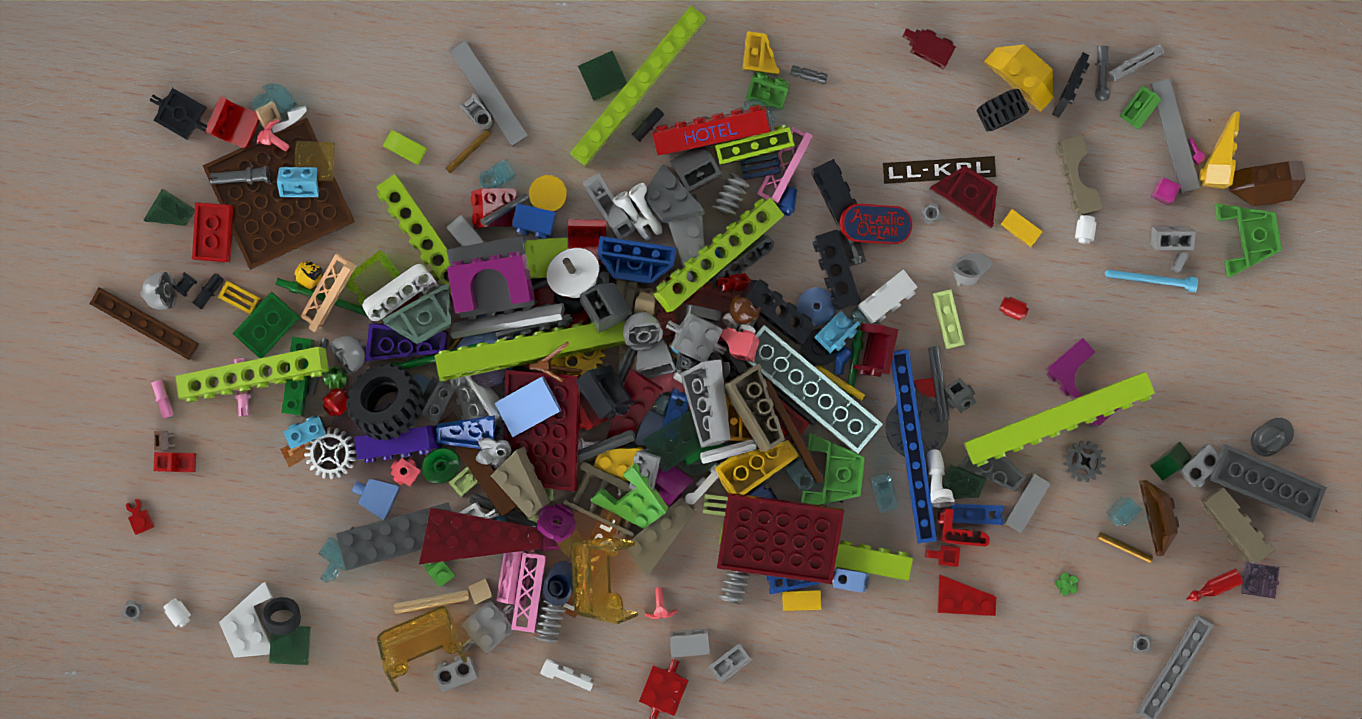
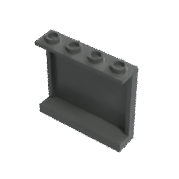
[447,235,538,320]

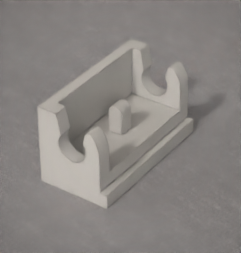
[669,628,710,657]
[709,644,753,684]

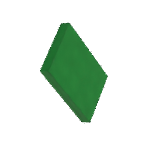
[232,291,300,358]

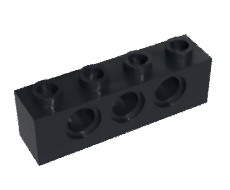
[812,229,861,310]
[740,279,815,344]

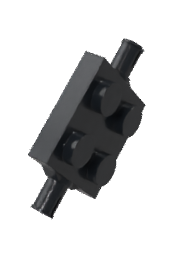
[150,87,207,140]

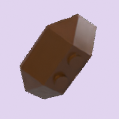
[1229,161,1306,207]
[1139,480,1179,556]

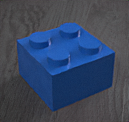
[512,204,557,239]

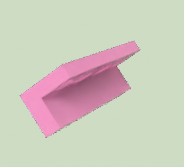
[757,127,813,205]
[496,549,535,605]
[511,552,547,633]

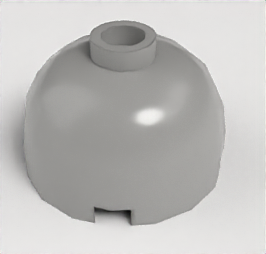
[141,272,177,310]
[623,312,663,350]
[330,336,366,375]

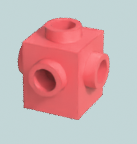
[390,457,422,487]

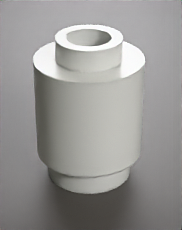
[1075,215,1097,244]
[163,598,191,627]

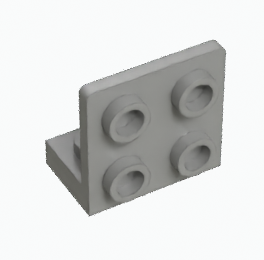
[629,447,661,490]

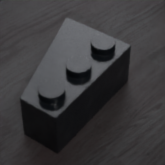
[811,159,858,225]

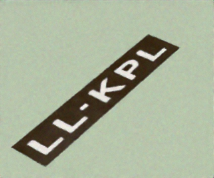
[883,156,996,184]

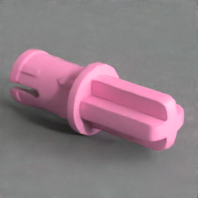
[151,379,174,418]

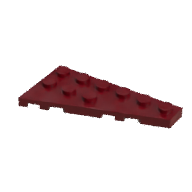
[419,507,544,565]

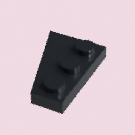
[1052,52,1090,117]

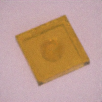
[295,141,335,181]

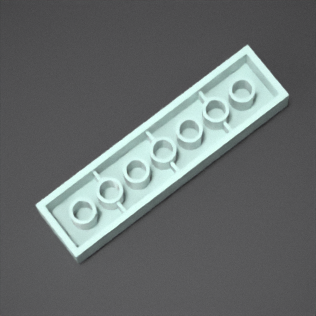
[746,325,883,454]

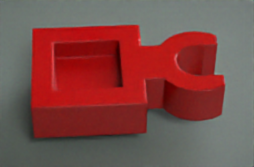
[717,273,751,292]
[126,499,154,535]

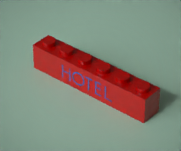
[652,104,771,156]

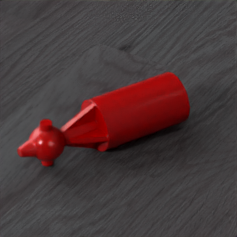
[1186,568,1243,602]

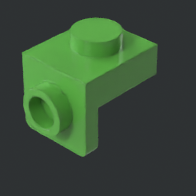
[423,562,455,587]

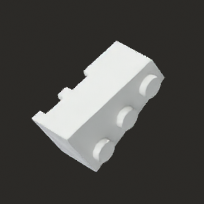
[857,269,918,324]

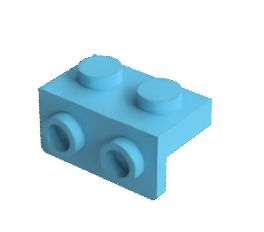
[283,415,326,449]

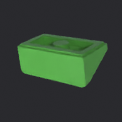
[1120,86,1161,130]

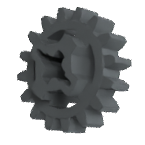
[1063,441,1106,482]

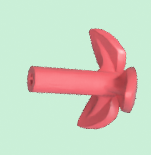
[257,120,290,152]
[644,587,678,619]

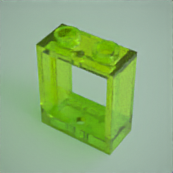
[346,249,401,306]

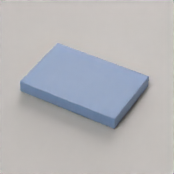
[495,376,562,437]

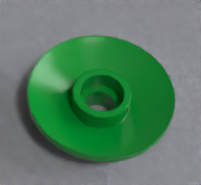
[422,448,460,484]

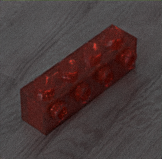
[661,277,737,314]

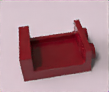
[853,323,899,377]

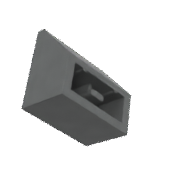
[670,146,722,193]
[580,283,633,333]

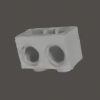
[1178,444,1219,487]
[433,654,479,693]

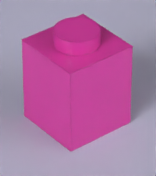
[1151,177,1181,205]

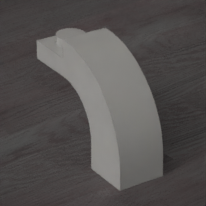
[583,173,635,239]

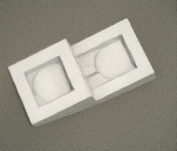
[272,105,307,133]

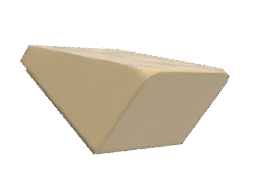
[468,579,494,604]

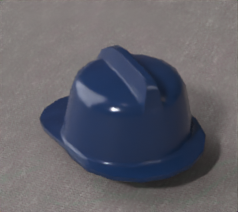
[542,561,578,606]

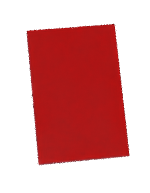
[192,202,233,262]

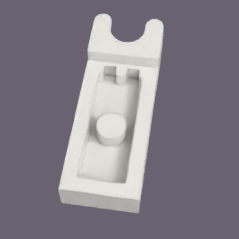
[540,659,594,691]

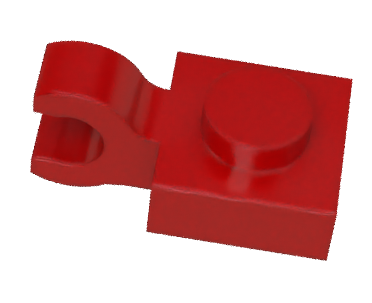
[925,545,960,567]

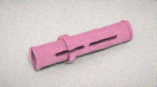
[233,358,251,417]

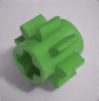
[323,366,347,389]

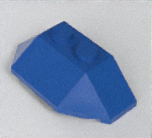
[597,236,676,284]

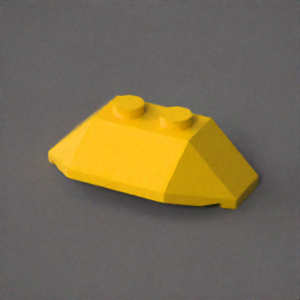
[984,44,1054,112]

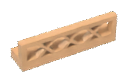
[300,253,356,332]

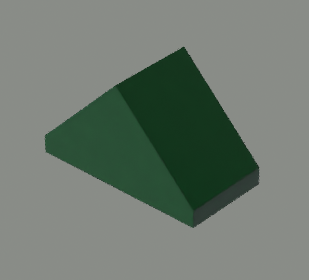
[1150,442,1192,481]

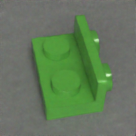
[746,72,790,110]

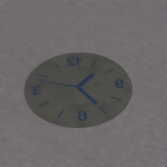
[885,396,949,458]

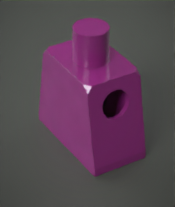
[654,459,693,506]

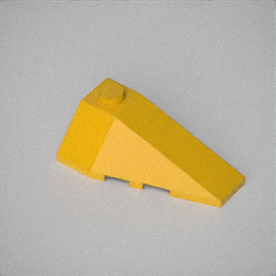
[1199,111,1240,189]
[714,440,799,495]

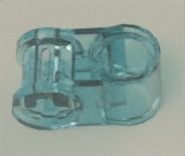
[479,159,517,188]
[783,457,814,491]

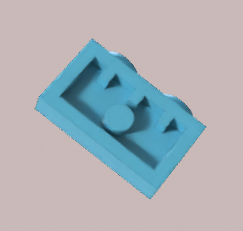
[277,167,319,197]
[814,311,860,353]

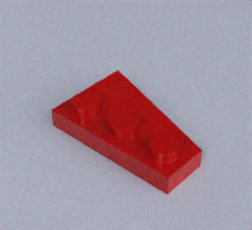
[937,574,997,616]

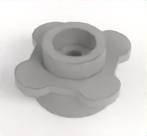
[920,203,942,224]
[122,600,144,622]
[1131,634,1152,654]

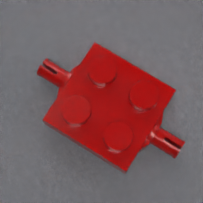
[639,659,689,719]

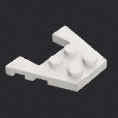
[219,582,296,658]

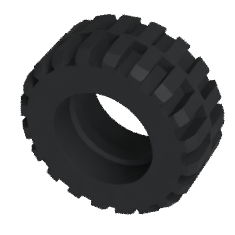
[346,364,424,440]

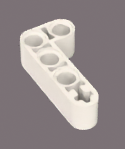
[362,264,439,321]

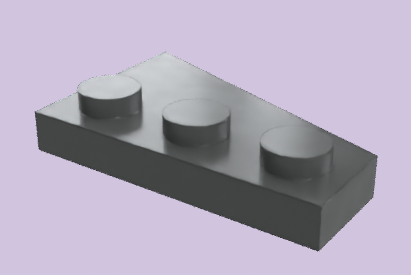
[958,455,1027,491]

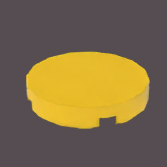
[529,175,567,212]

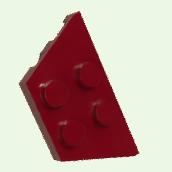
[929,166,998,228]

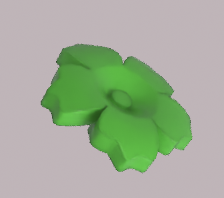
[1055,572,1079,596]

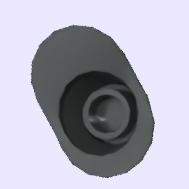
[1251,418,1294,456]

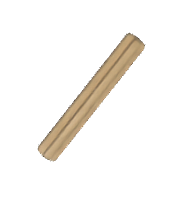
[394,590,470,614]

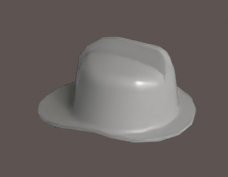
[951,252,992,287]

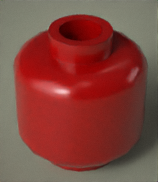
[322,388,349,416]

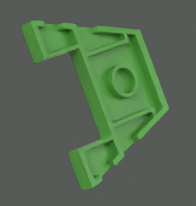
[1214,203,1282,278]
[801,433,865,505]
[590,463,669,529]

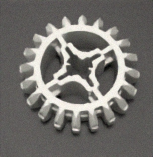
[304,427,356,479]

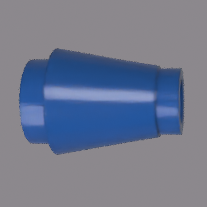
[777,187,798,216]

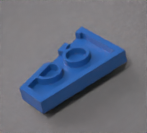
[436,415,495,449]

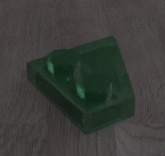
[144,189,195,226]
[942,464,986,499]

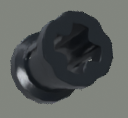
[172,272,197,297]

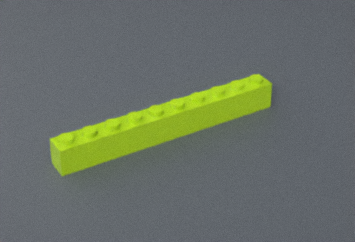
[570,5,706,168]
[435,320,626,381]
[963,372,1155,466]
[719,521,913,581]

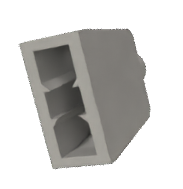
[636,338,677,379]

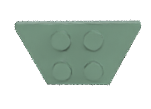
[382,284,451,344]

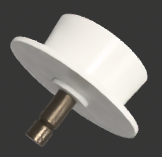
[547,248,599,298]

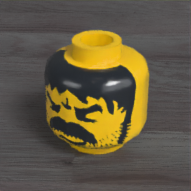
[294,261,323,289]

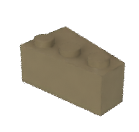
[491,446,550,519]

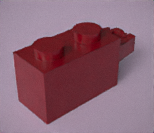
[902,28,956,70]

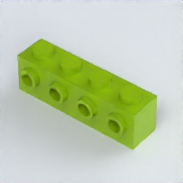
[715,125,795,165]

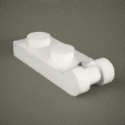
[685,462,723,505]

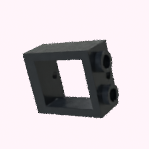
[576,364,635,420]

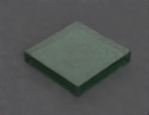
[578,50,627,101]
[269,626,311,665]

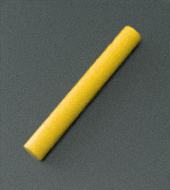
[815,366,866,402]

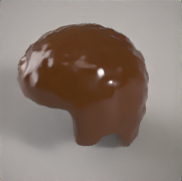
[729,294,761,325]

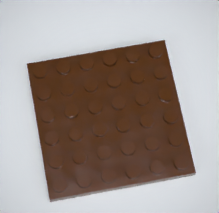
[203,118,355,270]

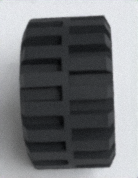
[976,89,1030,131]

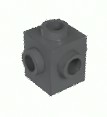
[944,378,977,413]

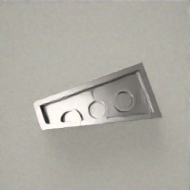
[668,202,706,282]
[680,359,730,447]

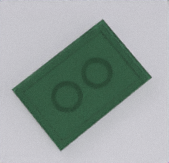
[642,409,703,473]

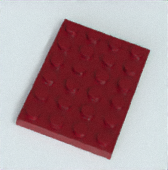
[504,369,581,491]
[717,492,844,584]

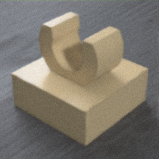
[255,102,282,127]

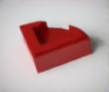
[914,378,936,397]

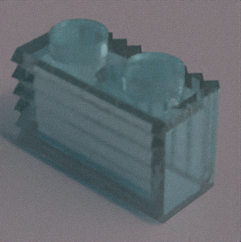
[1107,497,1142,526]

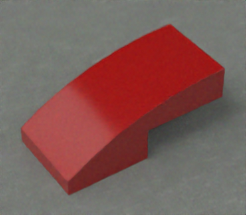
[153,452,196,472]

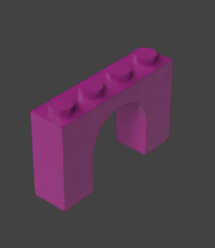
[447,251,534,313]
[1046,338,1121,427]

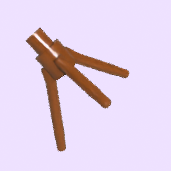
[530,341,582,382]

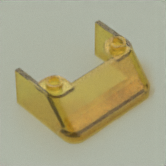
[571,537,638,624]
[377,607,468,692]

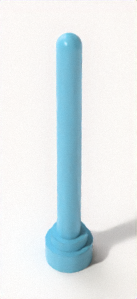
[1105,270,1198,292]

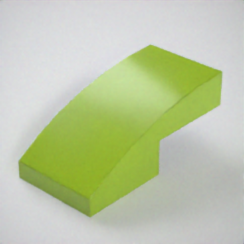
[383,129,427,165]

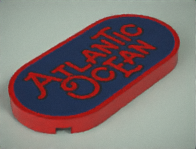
[840,204,912,244]

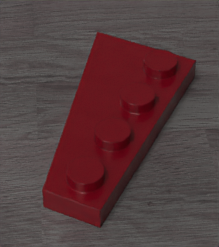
[606,368,663,447]

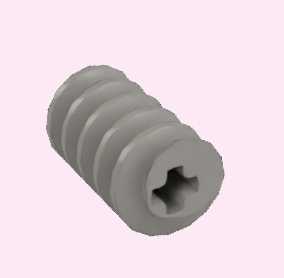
[712,173,749,215]
[719,571,750,605]
[533,600,566,643]

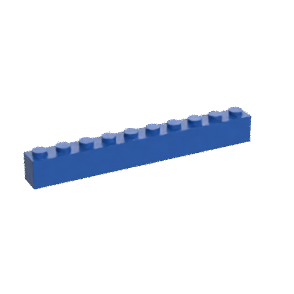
[891,349,938,544]

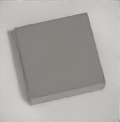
[1171,251,1189,273]

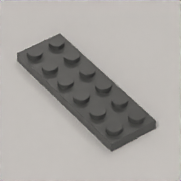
[1210,444,1327,523]
[336,502,451,571]

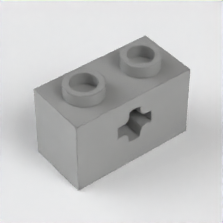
[1150,226,1196,250]

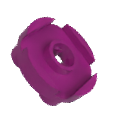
[537,504,576,542]

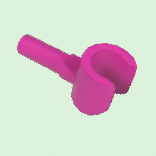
[1188,137,1205,165]

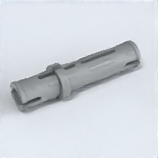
[1109,43,1164,82]

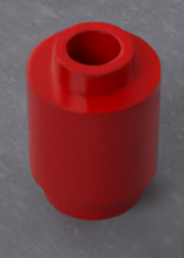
[999,297,1029,321]

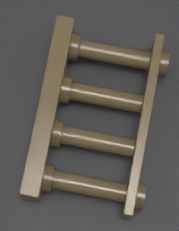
[563,462,634,538]

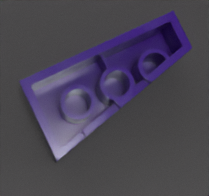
[365,322,449,362]
[354,425,443,463]

